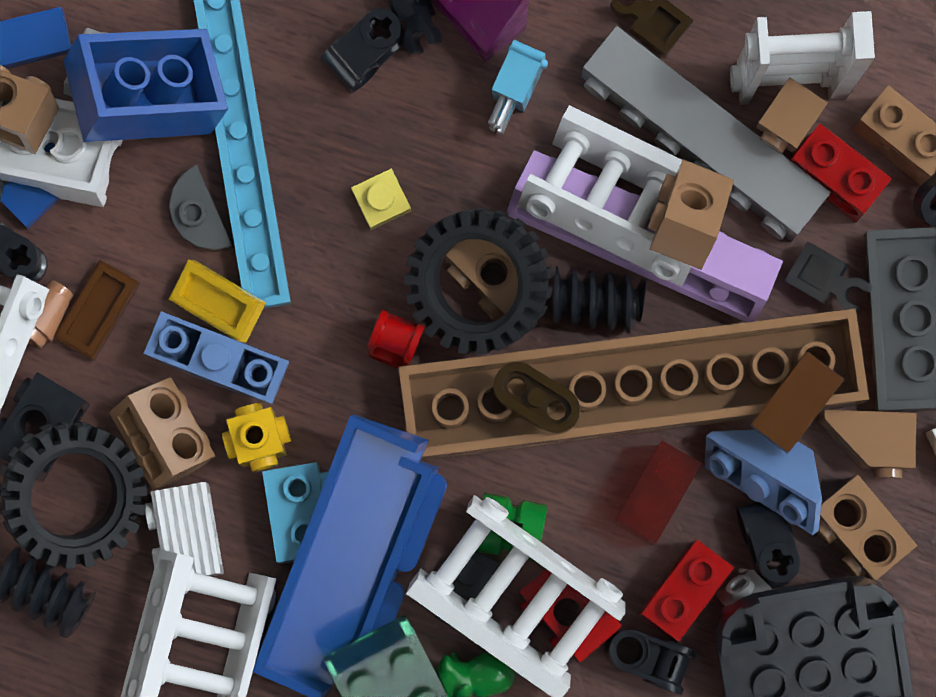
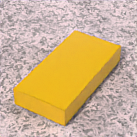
[169,259,266,343]

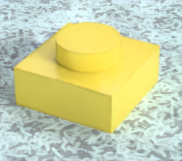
[351,168,411,230]

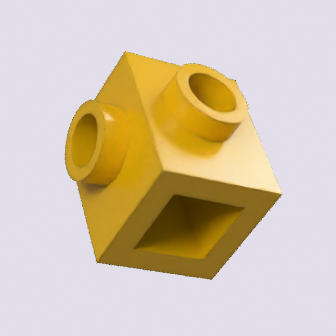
[222,403,291,472]

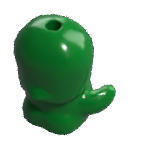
[437,651,516,697]

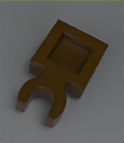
[610,0,693,58]

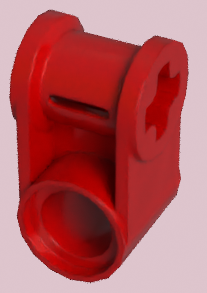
[367,309,425,369]

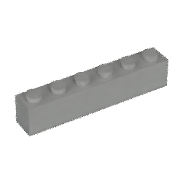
[581,26,831,242]

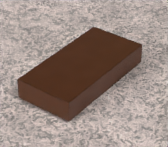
[54,260,140,361]
[750,351,845,454]

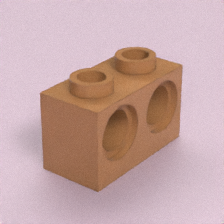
[109,377,215,491]
[816,475,918,580]

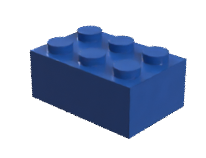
[64,29,228,142]

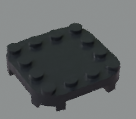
[716,576,914,697]

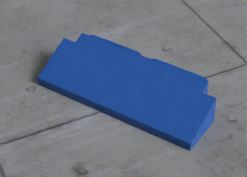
[253,415,447,697]

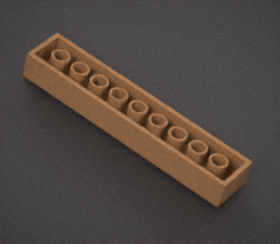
[399,309,869,461]

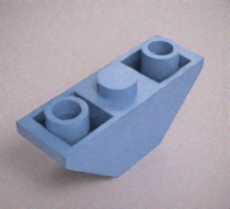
[144,311,289,405]
[704,430,822,535]

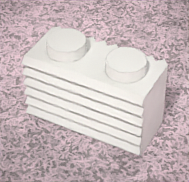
[145,482,224,577]

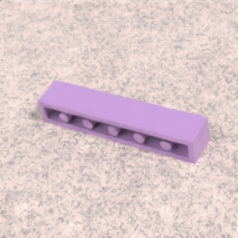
[506,150,783,322]

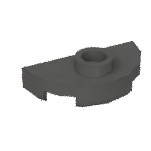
[169,165,233,252]

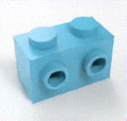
[262,462,329,564]

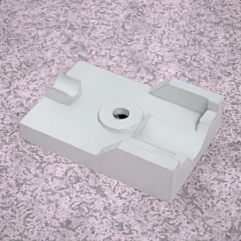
[0,99,123,208]

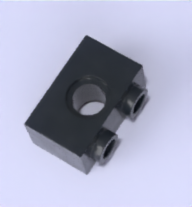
[0,372,90,482]

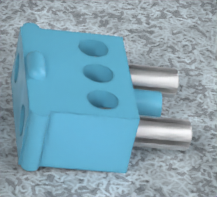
[488,40,548,134]

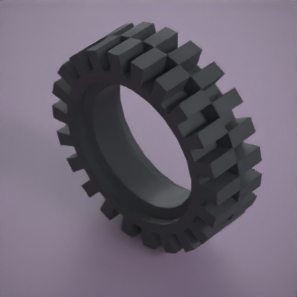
[404,208,553,355]
[0,421,147,569]

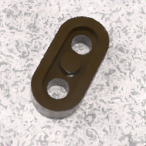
[493,362,580,434]

